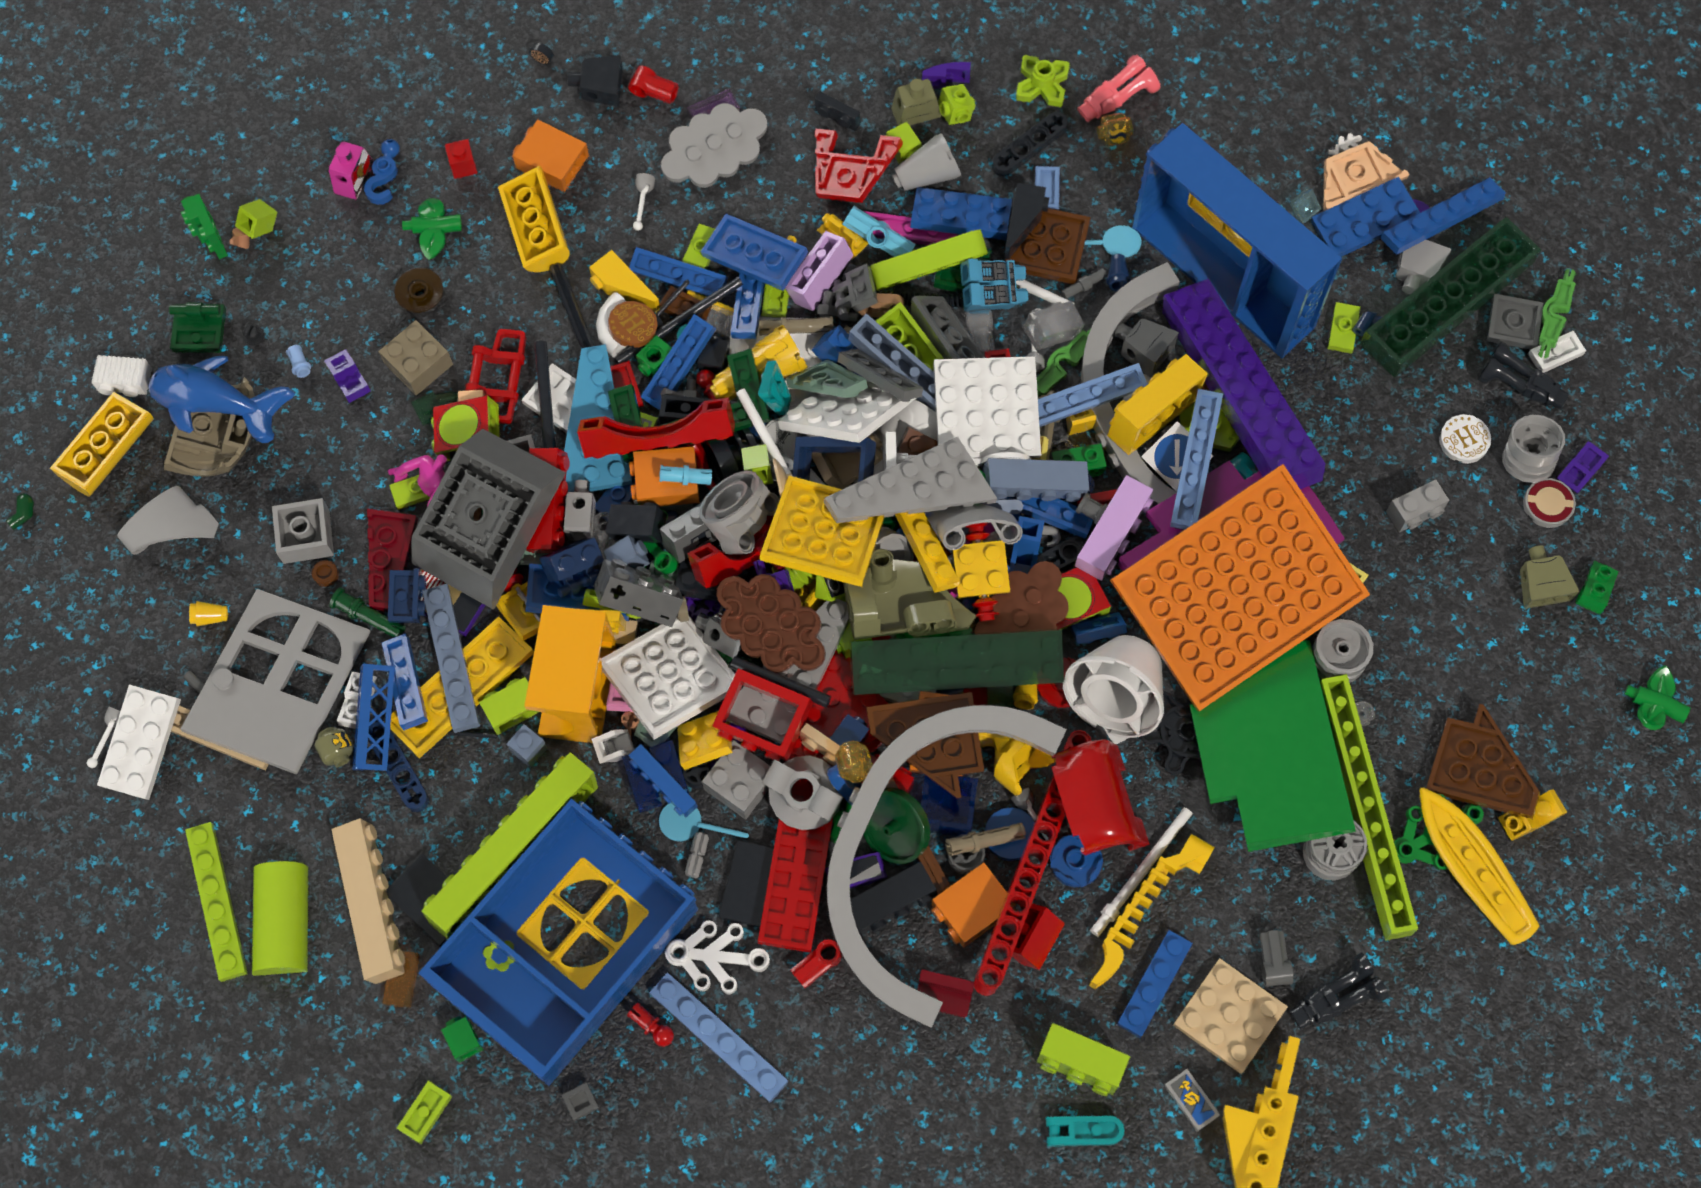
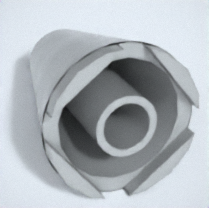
[892,133,961,191]

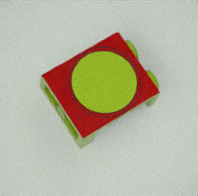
[431,395,500,462]
[1056,568,1111,638]

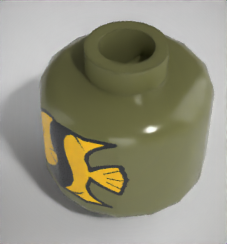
[314,727,354,767]

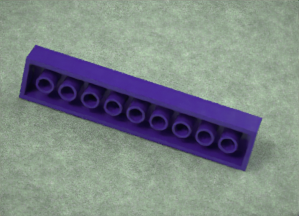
[1163,279,1326,489]

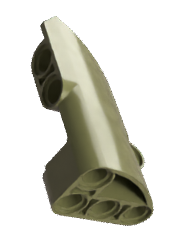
[843,549,976,640]

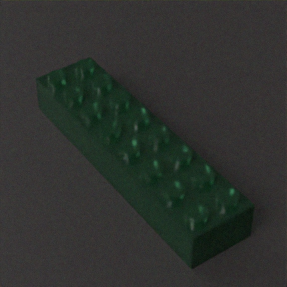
[1360,217,1541,378]
[849,629,1064,695]

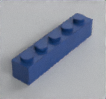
[629,744,698,818]

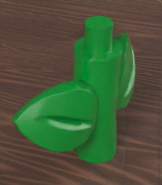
[402,198,462,260]
[1624,665,1690,730]

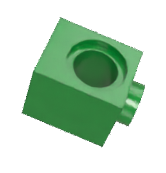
[636,335,672,377]
[441,1016,484,1063]

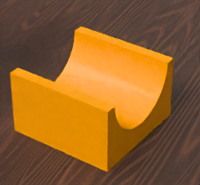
[524,605,617,743]

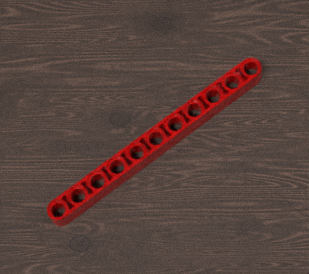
[974,730,1092,996]

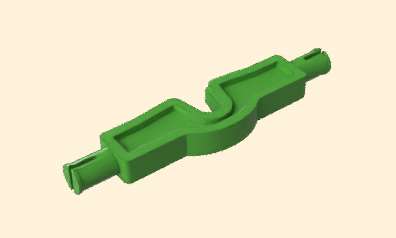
[1538,269,1576,359]
[1036,328,1091,397]

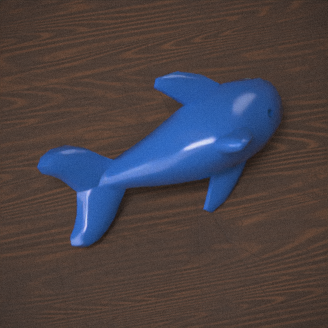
[148,356,295,443]

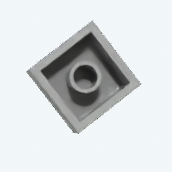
[272,498,334,564]
[702,741,771,820]

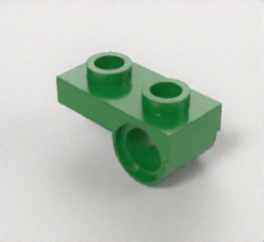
[1051,443,1106,478]
[1575,561,1619,615]

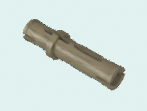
[759,316,833,336]
[945,822,1026,856]

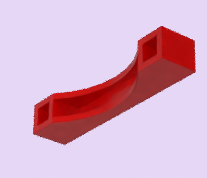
[577,397,735,459]

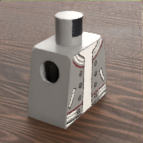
[564,480,596,541]

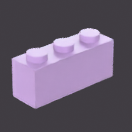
[786,231,854,311]

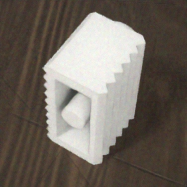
[91,355,152,397]

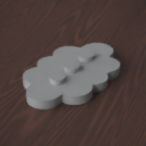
[661,103,767,188]

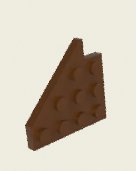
[866,692,984,799]
[1426,704,1540,819]

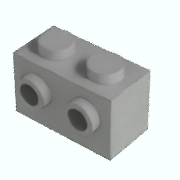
[1386,480,1449,533]

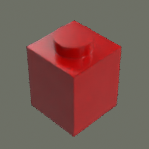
[445,139,478,179]

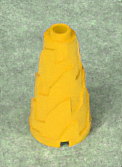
[710,325,808,400]

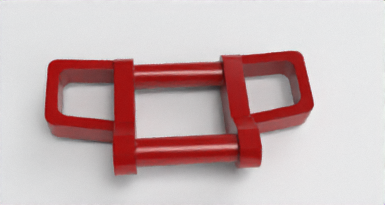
[465,329,526,424]

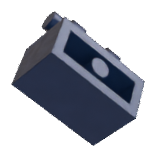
[539,537,604,598]

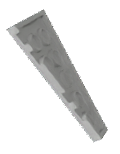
[824,437,997,523]
[727,599,849,744]

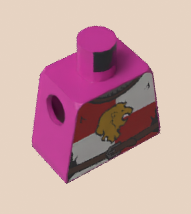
[329,142,374,200]

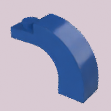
[1008,516,1045,574]

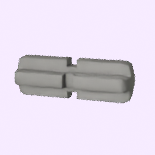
[685,832,709,878]

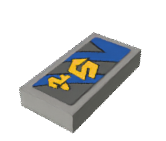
[1164,1069,1220,1132]

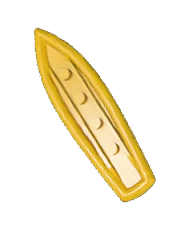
[1419,787,1539,945]

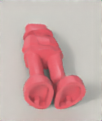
[1077,55,1160,122]

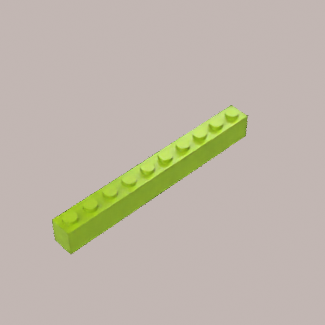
[1320,674,1418,941]

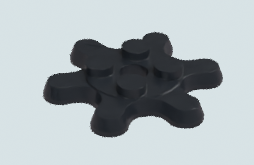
[1140,691,1201,775]

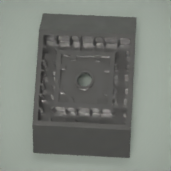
[412,429,566,609]

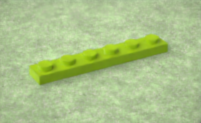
[185,822,248,982]

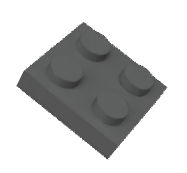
[1486,294,1543,350]

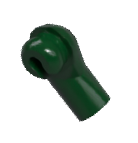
[6,493,34,530]

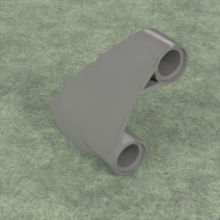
[117,486,219,555]
[925,503,1023,550]

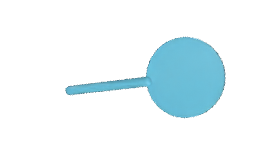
[1085,226,1141,258]
[659,803,749,842]

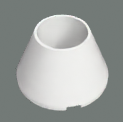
[1063,635,1164,738]

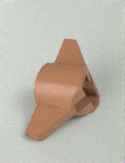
[230,228,250,249]
[621,711,640,741]

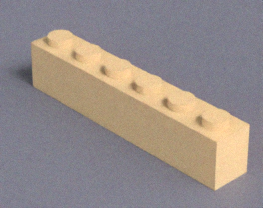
[331,818,405,984]

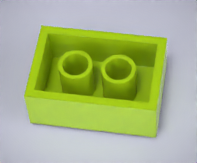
[1037,1023,1130,1096]

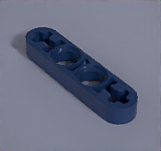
[368,722,429,812]

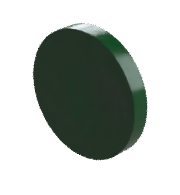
[863,787,930,864]

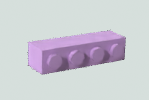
[1075,475,1154,581]

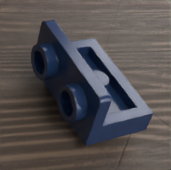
[388,568,426,623]

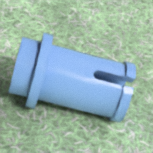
[286,345,311,378]

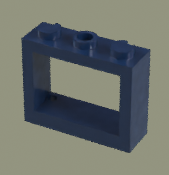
[792,437,876,482]

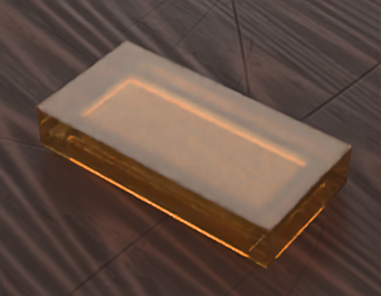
[382,951,420,1008]

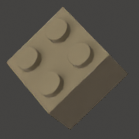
[378,320,453,396]

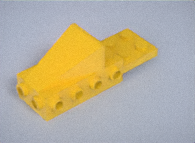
[1223,1036,1300,1188]

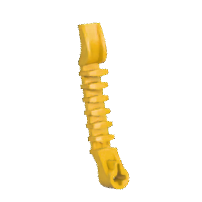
[1089,834,1215,989]

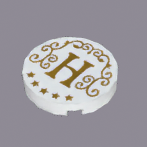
[1439,414,1491,464]

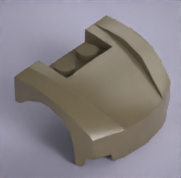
[164,377,255,477]

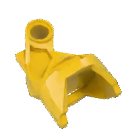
[978,733,1056,796]

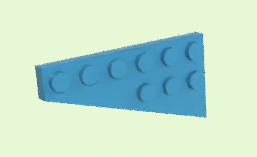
[564,344,632,496]

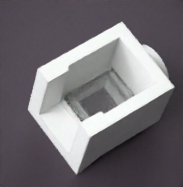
[592,729,634,764]

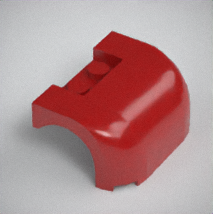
[1051,740,1150,855]

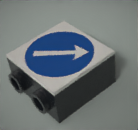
[1141,421,1214,492]

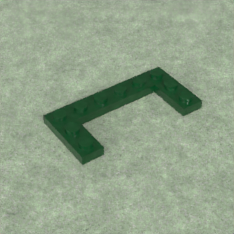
[608,349,770,463]

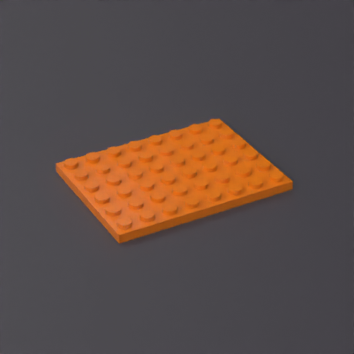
[1110,464,1370,711]

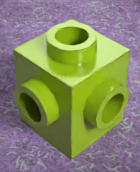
[938,84,975,125]

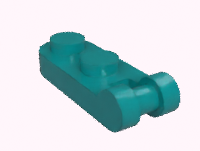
[1046,1116,1125,1147]

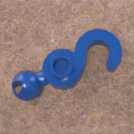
[364,139,400,205]

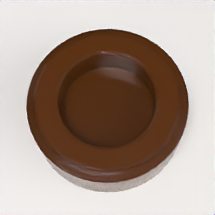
[312,560,339,587]

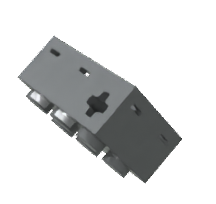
[594,559,683,627]

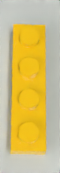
[895,512,960,593]

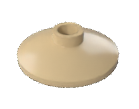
[772,458,792,497]

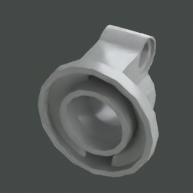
[699,470,779,554]
[762,756,843,830]

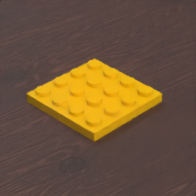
[760,476,884,587]

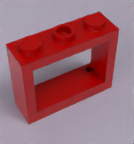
[712,668,814,761]

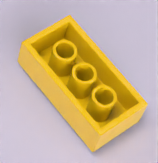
[1107,354,1208,455]

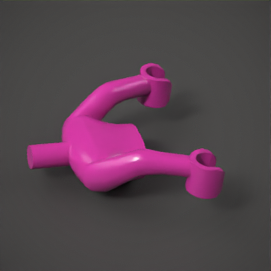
[388,455,447,507]

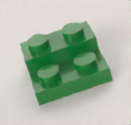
[181,194,228,259]

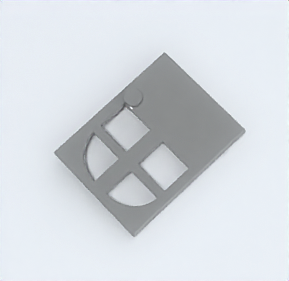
[181,589,371,774]

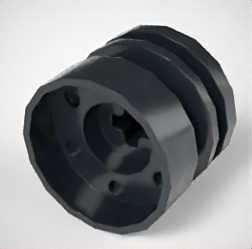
[706,428,760,481]

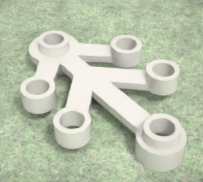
[665,921,770,994]

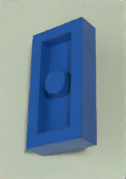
[1070,612,1127,644]

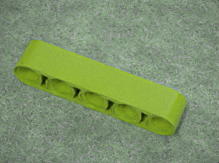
[869,229,988,290]

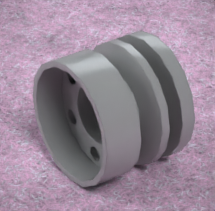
[1502,415,1565,483]
[1303,820,1367,881]

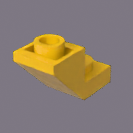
[1498,789,1567,841]

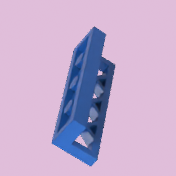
[352,664,395,771]

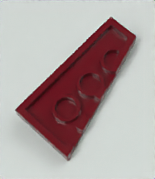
[367,508,418,612]

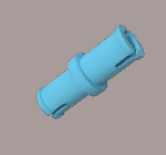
[659,465,712,486]

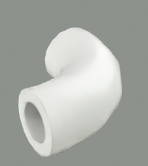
[596,292,629,358]

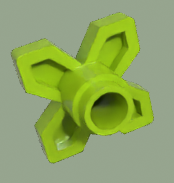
[1016,55,1070,107]

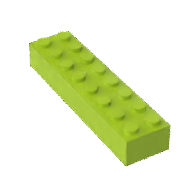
[422,752,598,940]

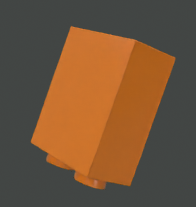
[513,120,589,192]
[629,447,700,507]
[931,863,1016,948]

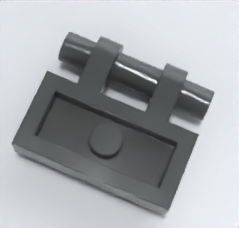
[832,263,878,320]

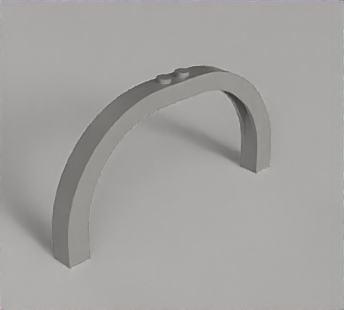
[1081,262,1180,509]
[827,705,1066,1027]

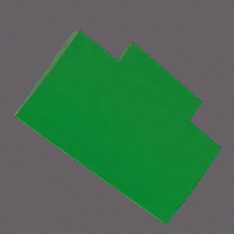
[1190,640,1356,852]

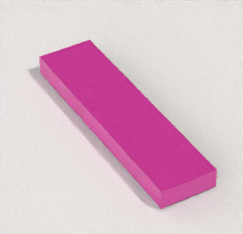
[863,211,957,246]

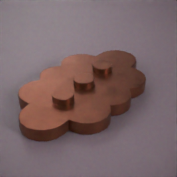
[974,561,1069,679]
[717,574,826,673]

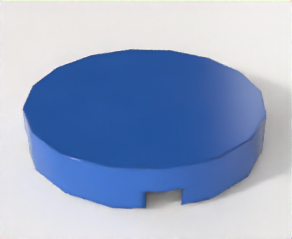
[985,808,1034,861]
[1049,834,1103,888]

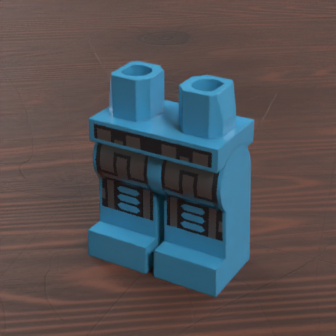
[960,259,1028,311]

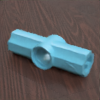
[842,206,915,257]

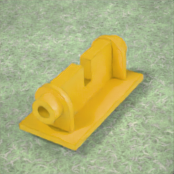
[817,213,869,260]

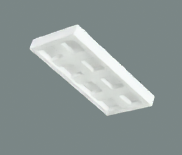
[522,363,576,433]
[97,685,181,800]

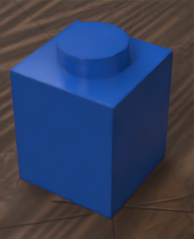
[811,325,854,363]

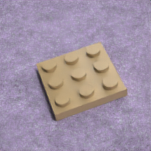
[1173,958,1288,1074]

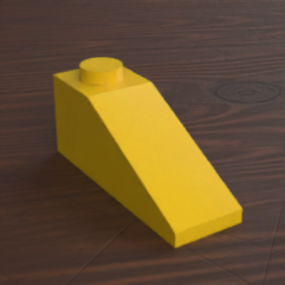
[589,250,659,312]

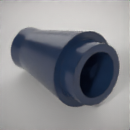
[1106,254,1131,291]

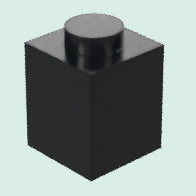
[698,336,729,376]

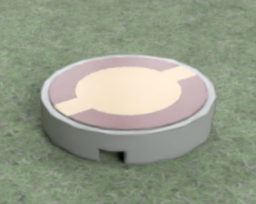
[1523,478,1576,528]

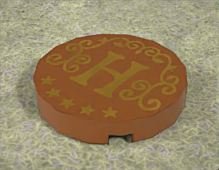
[608,301,657,348]

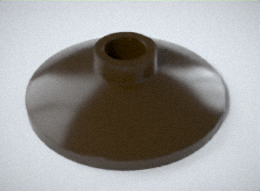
[394,268,443,313]

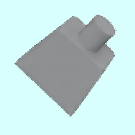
[1396,240,1451,295]

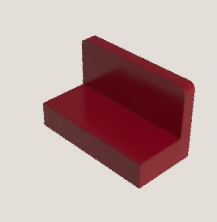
[917,969,974,1018]

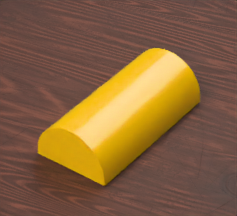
[498,166,570,272]
[50,392,154,497]

